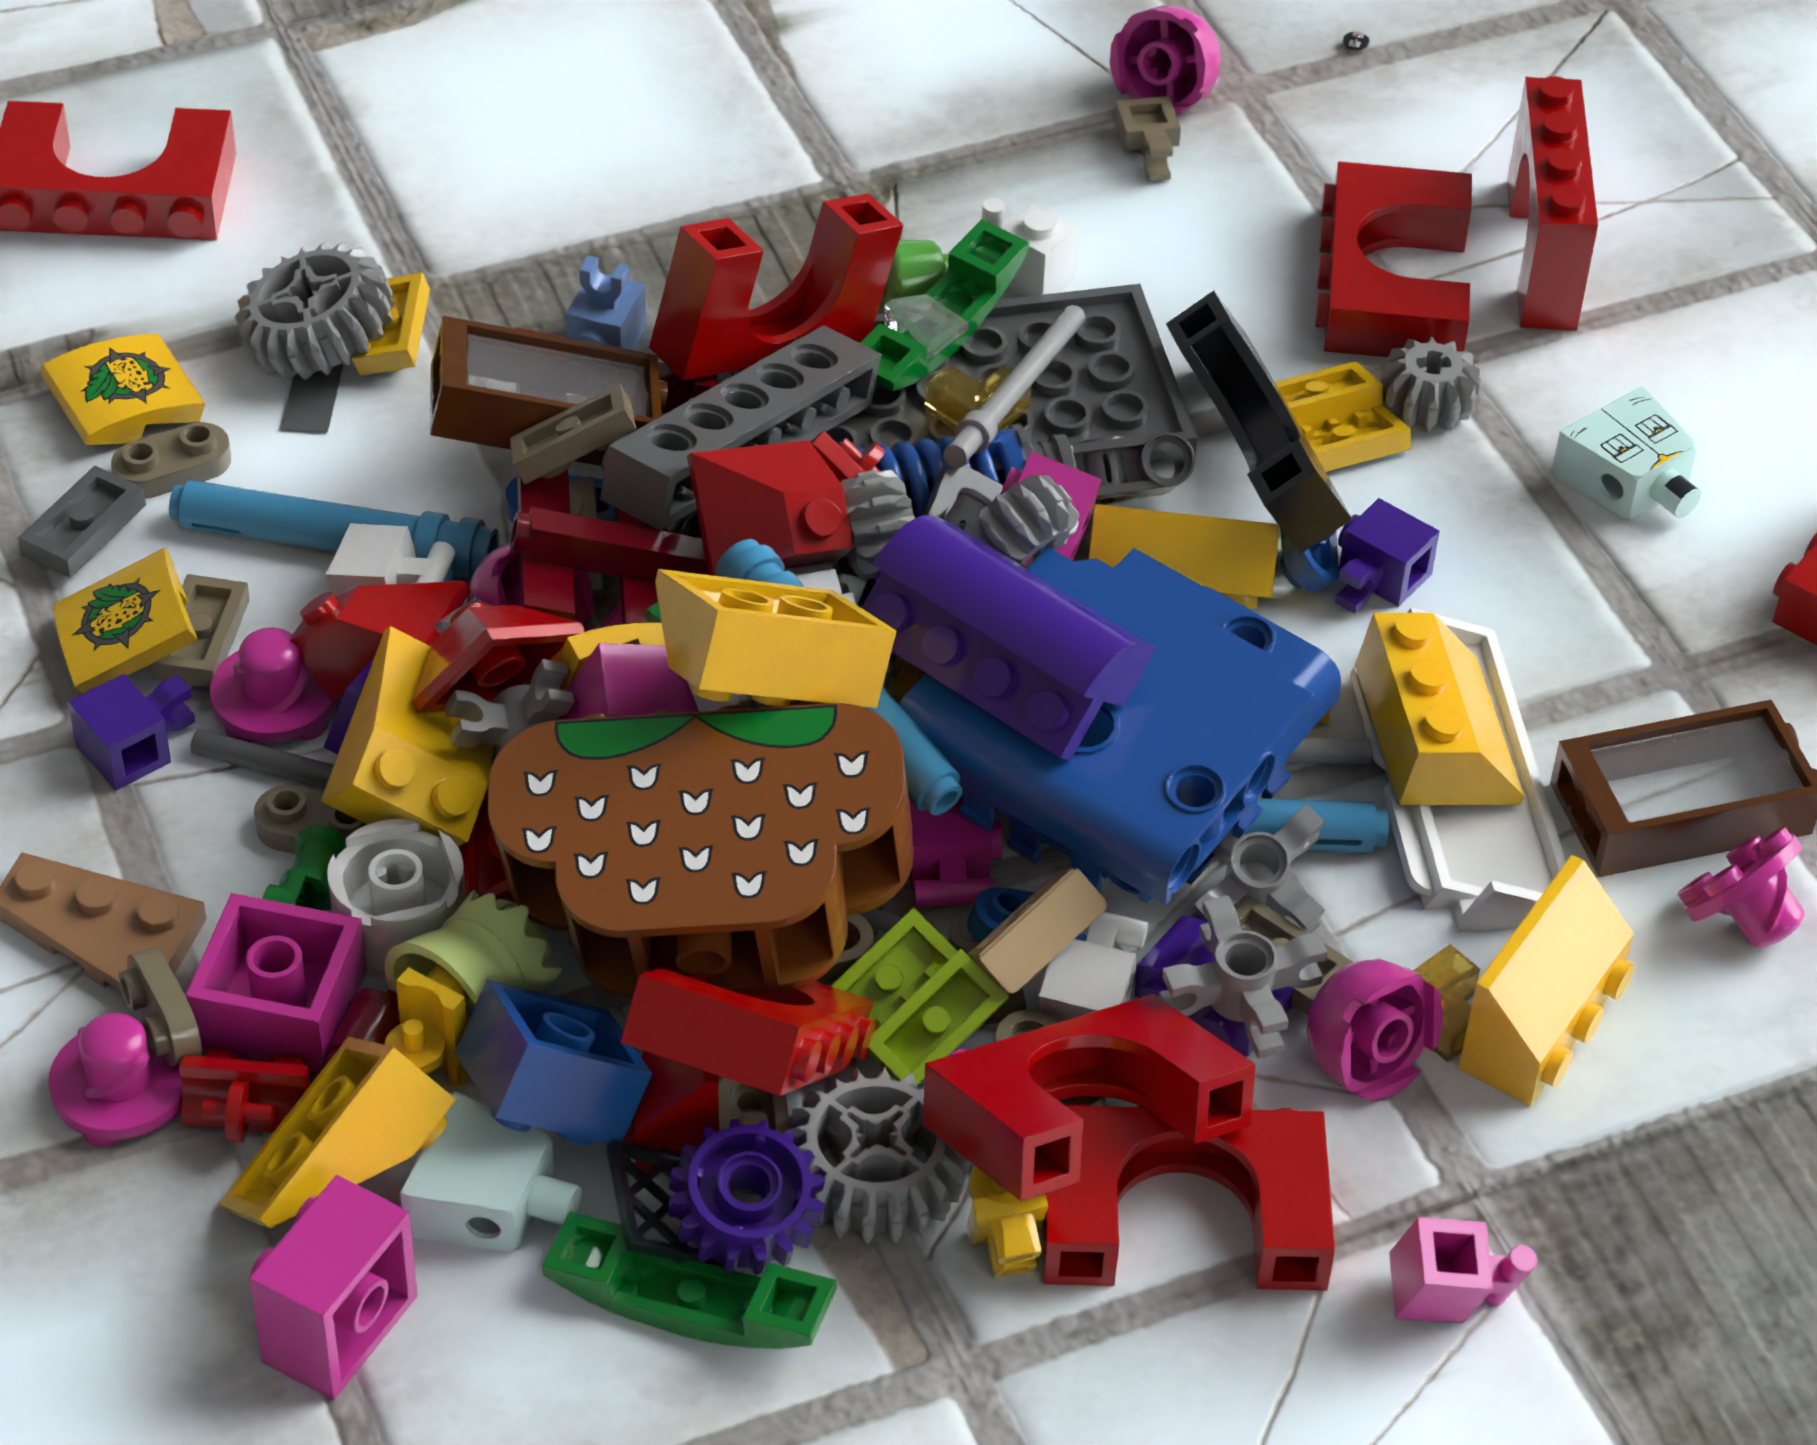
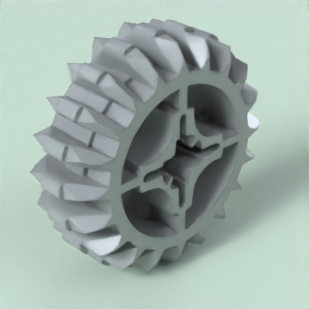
[235,242,395,380]
[785,1066,970,1246]

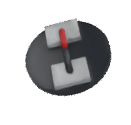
[1343,31,1370,50]

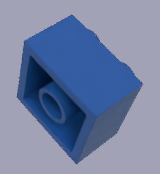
[455,979,653,1146]

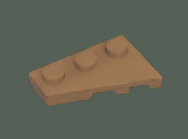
[0,852,206,1011]

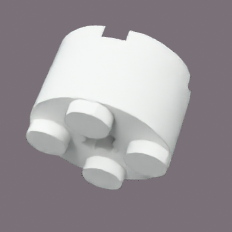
[327,819,466,978]

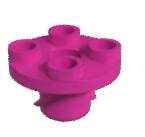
[210,627,338,743]
[1677,827,1805,948]
[48,1013,182,1147]

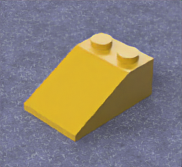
[321,626,494,846]
[218,1037,456,1228]

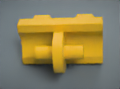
[385,964,473,1089]
[967,1166,1048,1278]

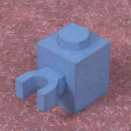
[565,255,646,350]

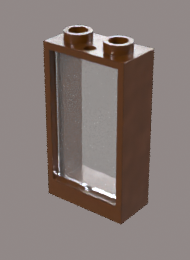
[430,316,668,466]
[1550,699,1817,877]

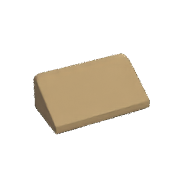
[967,868,1108,994]

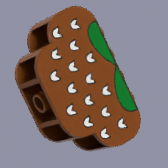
[488,701,914,999]

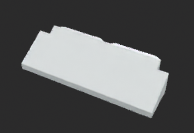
[1350,607,1566,932]

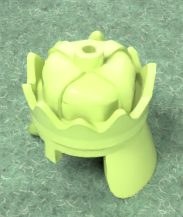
[384,890,561,1008]

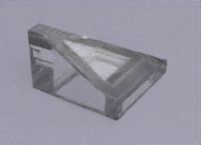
[885,294,969,360]

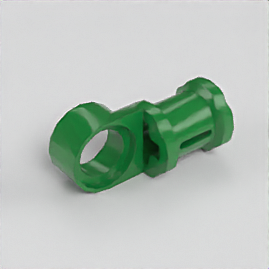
[262,825,346,911]

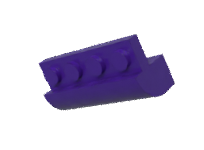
[862,515,1156,760]

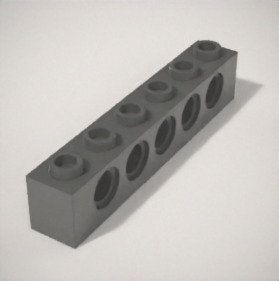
[600,325,882,531]

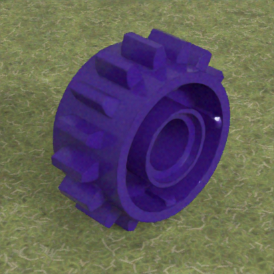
[668,1118,825,1275]

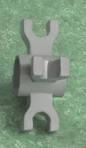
[445,659,574,790]
[1190,803,1325,933]
[1159,895,1327,1059]

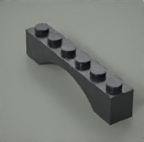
[1166,290,1352,554]

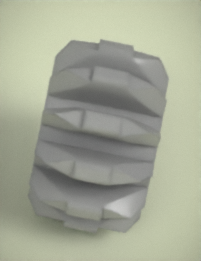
[1380,336,1481,433]
[841,469,915,580]
[968,475,1080,569]

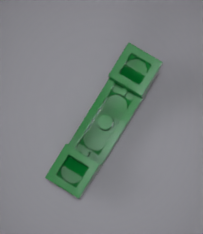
[860,219,1029,391]
[541,1211,837,1349]

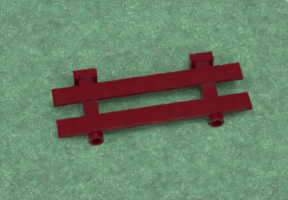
[510,327,717,624]

